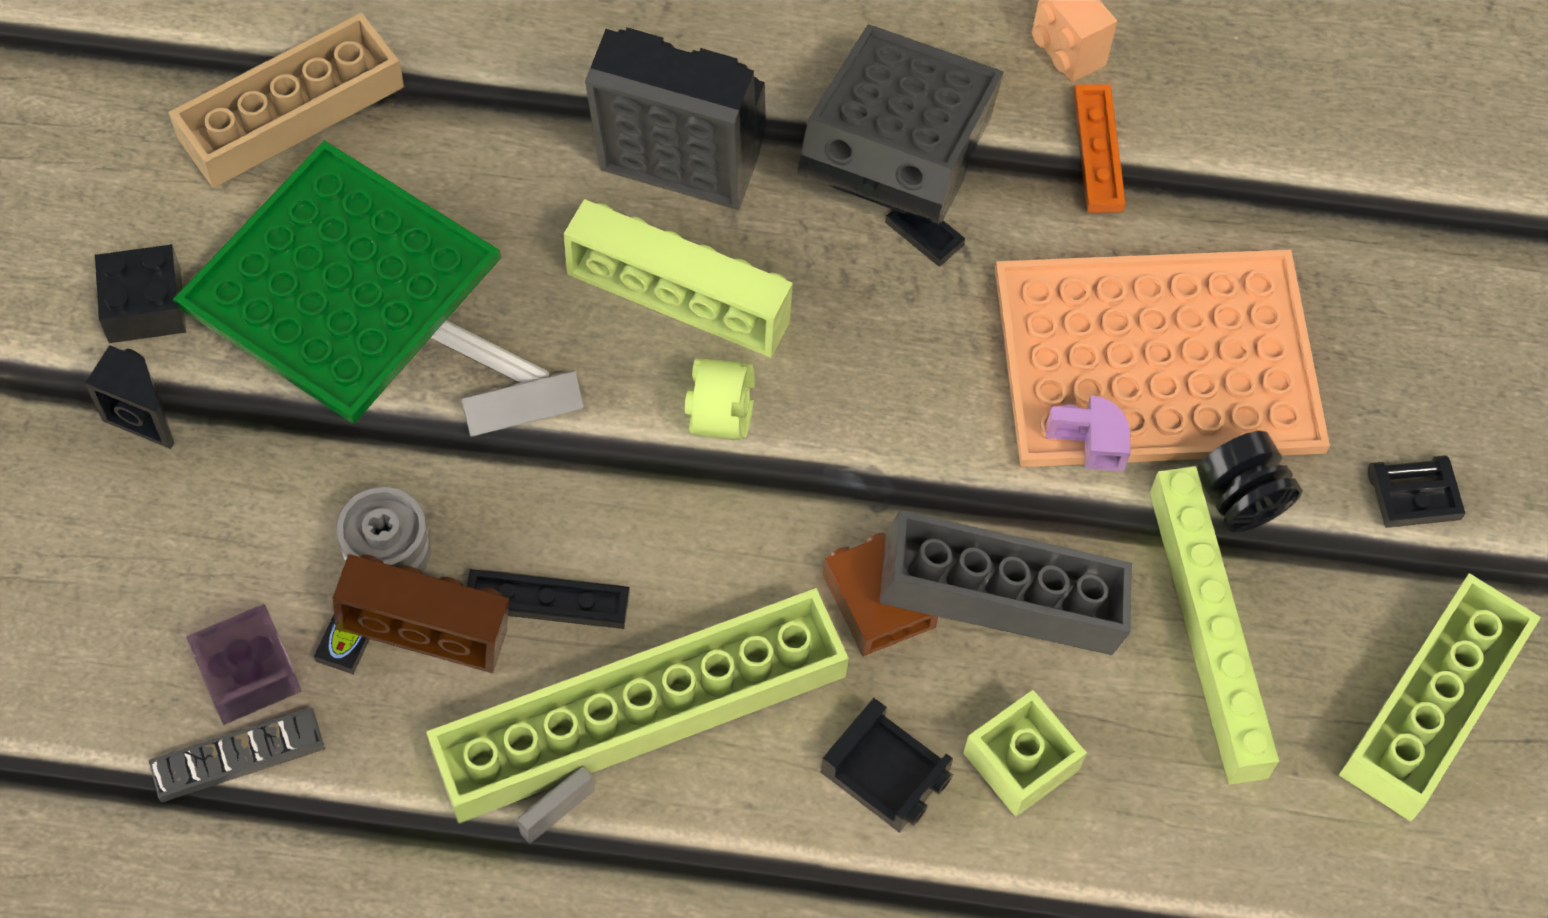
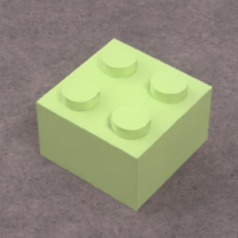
[963,690,1087,817]

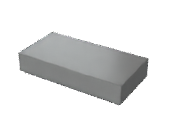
[518,766,594,844]

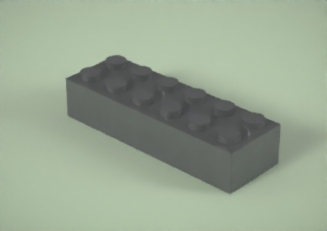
[880,510,1132,655]

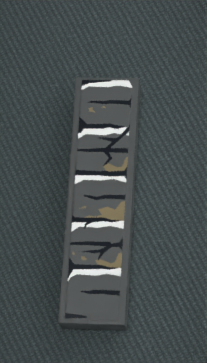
[149,707,325,803]

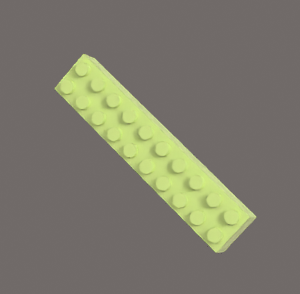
[426,588,849,824]

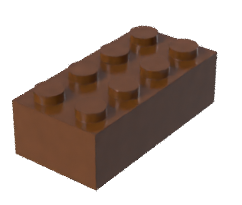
[332,554,509,674]

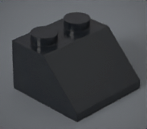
[85,345,175,449]

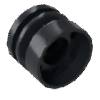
[1197,431,1303,533]

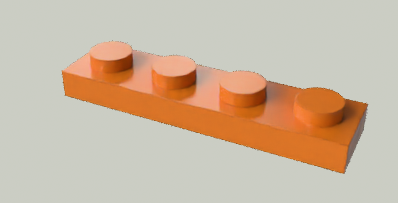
[1073,84,1125,213]

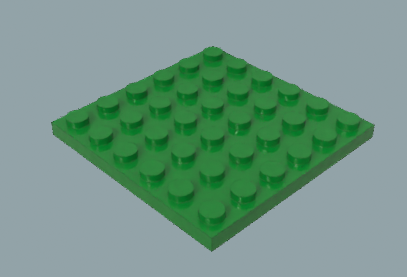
[173,140,502,424]

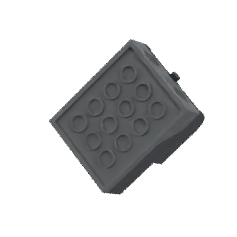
[798,24,1004,226]
[585,27,766,210]

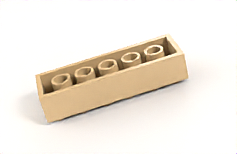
[169,12,404,188]

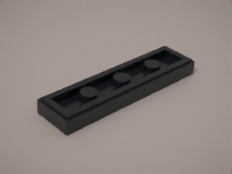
[467,569,630,629]

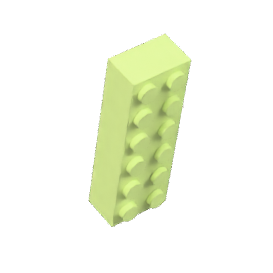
[564,199,793,358]
[1339,573,1541,822]

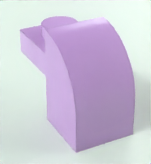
[1046,395,1130,472]

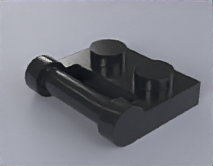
[1368,455,1465,528]

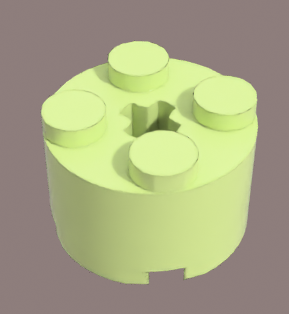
[685,358,755,441]

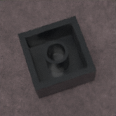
[95,244,186,343]

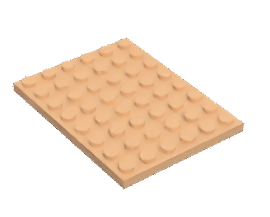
[995,250,1330,467]

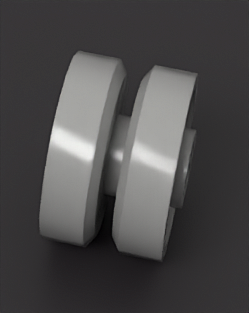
[336,486,431,572]

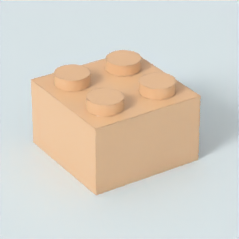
[1032,0,1118,83]

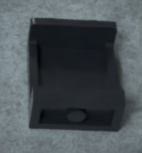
[820,698,953,833]

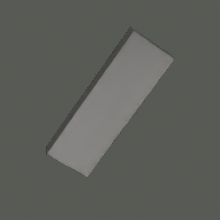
[460,370,584,436]

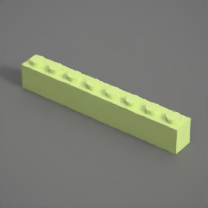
[1150,466,1279,785]

